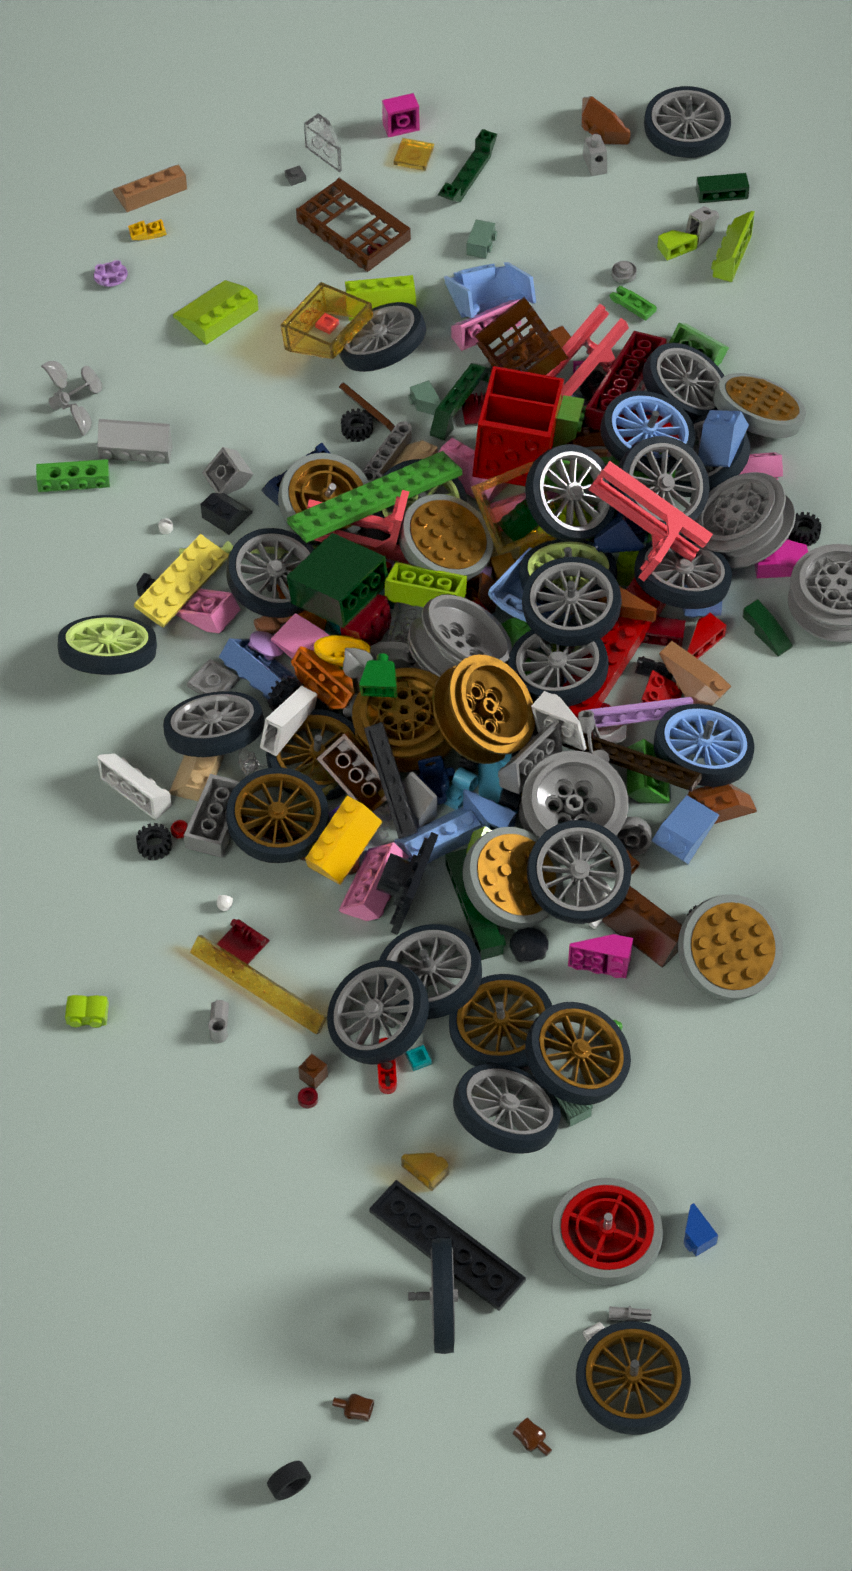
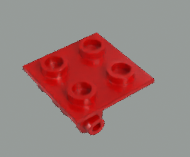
[641,670,682,703]

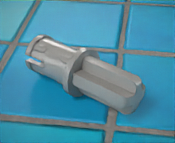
[609,1306,652,1322]

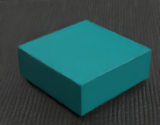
[405,1045,432,1071]

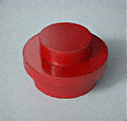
[170,820,188,839]

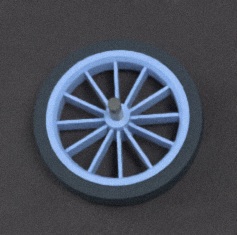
[600,391,695,473]
[653,704,754,787]

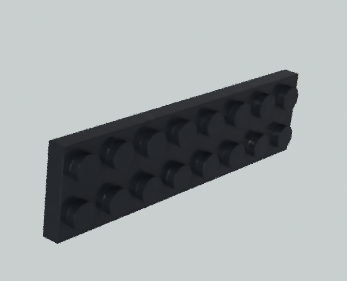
[369,1180,526,1311]

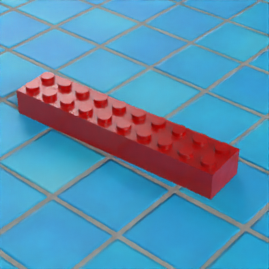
[563,577,666,720]

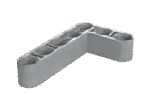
[362,421,412,482]

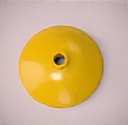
[314,635,370,667]

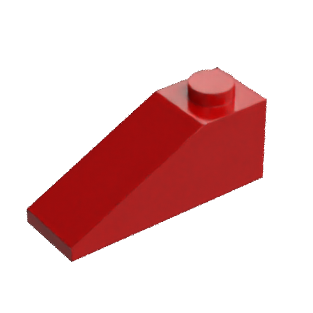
[687,613,726,659]

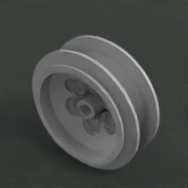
[695,472,796,568]
[788,544,852,642]
[518,751,629,861]

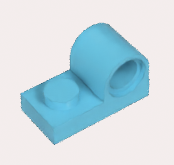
[444,767,479,810]

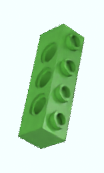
[36,459,110,492]

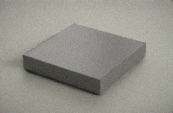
[187,659,240,695]

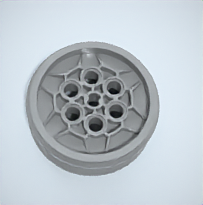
[408,595,512,677]

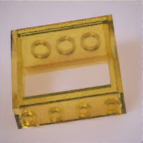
[281,282,373,359]
[471,462,561,555]

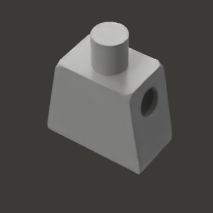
[583,134,607,176]
[685,206,719,248]

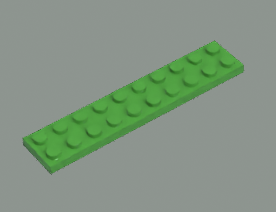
[287,451,462,543]

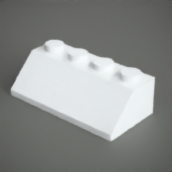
[97,754,172,820]

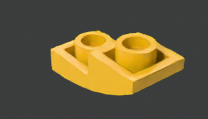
[128,219,167,240]

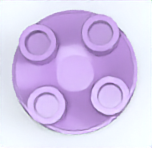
[94,260,128,287]
[248,631,284,660]

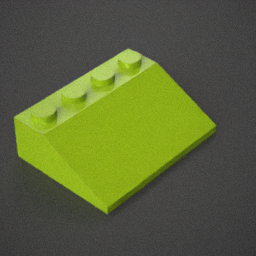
[173,280,258,345]

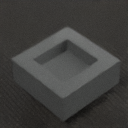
[284,165,306,186]

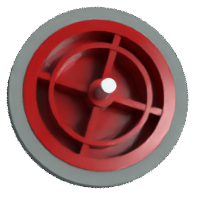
[551,1178,663,1286]

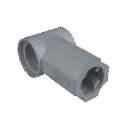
[208,1000,229,1043]

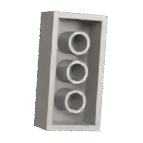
[184,774,244,858]

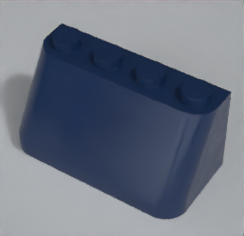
[594,510,648,553]

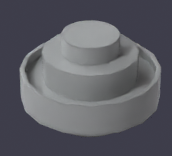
[612,261,637,283]

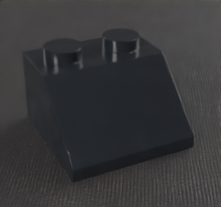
[200,493,252,535]

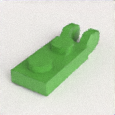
[609,286,657,321]

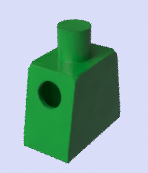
[359,653,397,698]

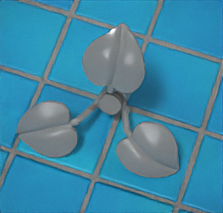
[41,361,102,436]
[343,648,412,722]
[562,710,627,763]

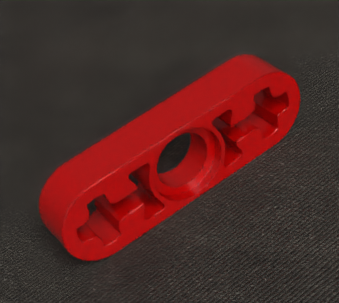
[377,1037,397,1094]

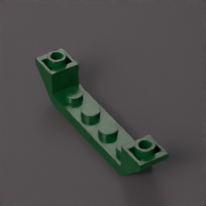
[438,129,497,202]
[430,363,493,440]

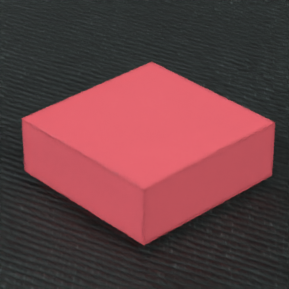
[315,313,339,334]

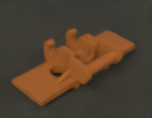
[497,325,571,370]

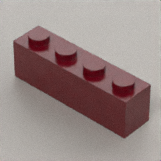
[642,616,686,647]

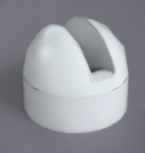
[158,518,173,534]
[217,895,233,911]

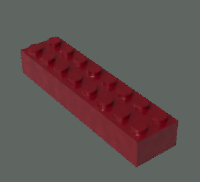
[584,331,667,430]

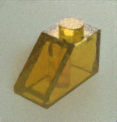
[401,1153,449,1191]

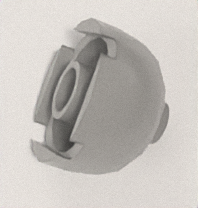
[617,817,652,856]

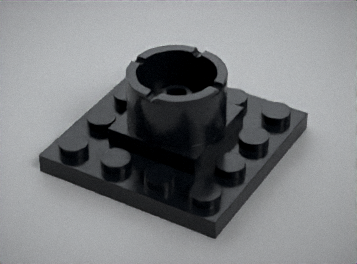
[376,832,438,935]

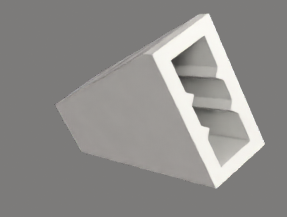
[260,686,318,756]

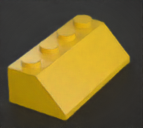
[305,795,382,885]

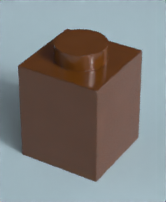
[298,1053,328,1090]

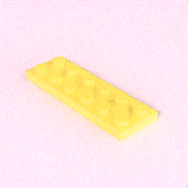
[134,534,229,628]

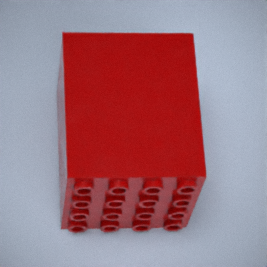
[472,366,564,486]

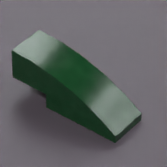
[742,599,793,657]

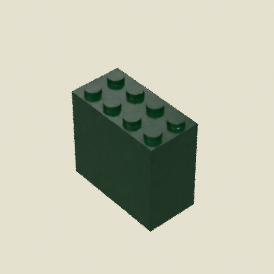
[286,533,388,628]

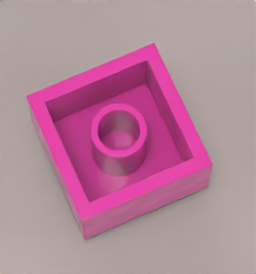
[382,93,420,138]

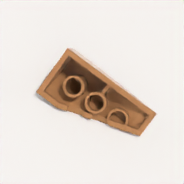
[659,641,731,706]

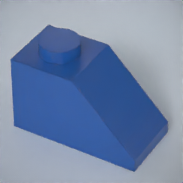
[684,1203,718,1257]

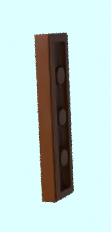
[339,382,395,432]

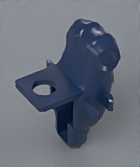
[416,756,455,805]

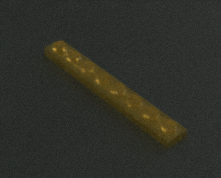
[190,935,327,1034]

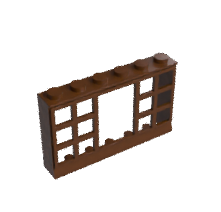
[296,177,411,272]
[475,297,569,375]

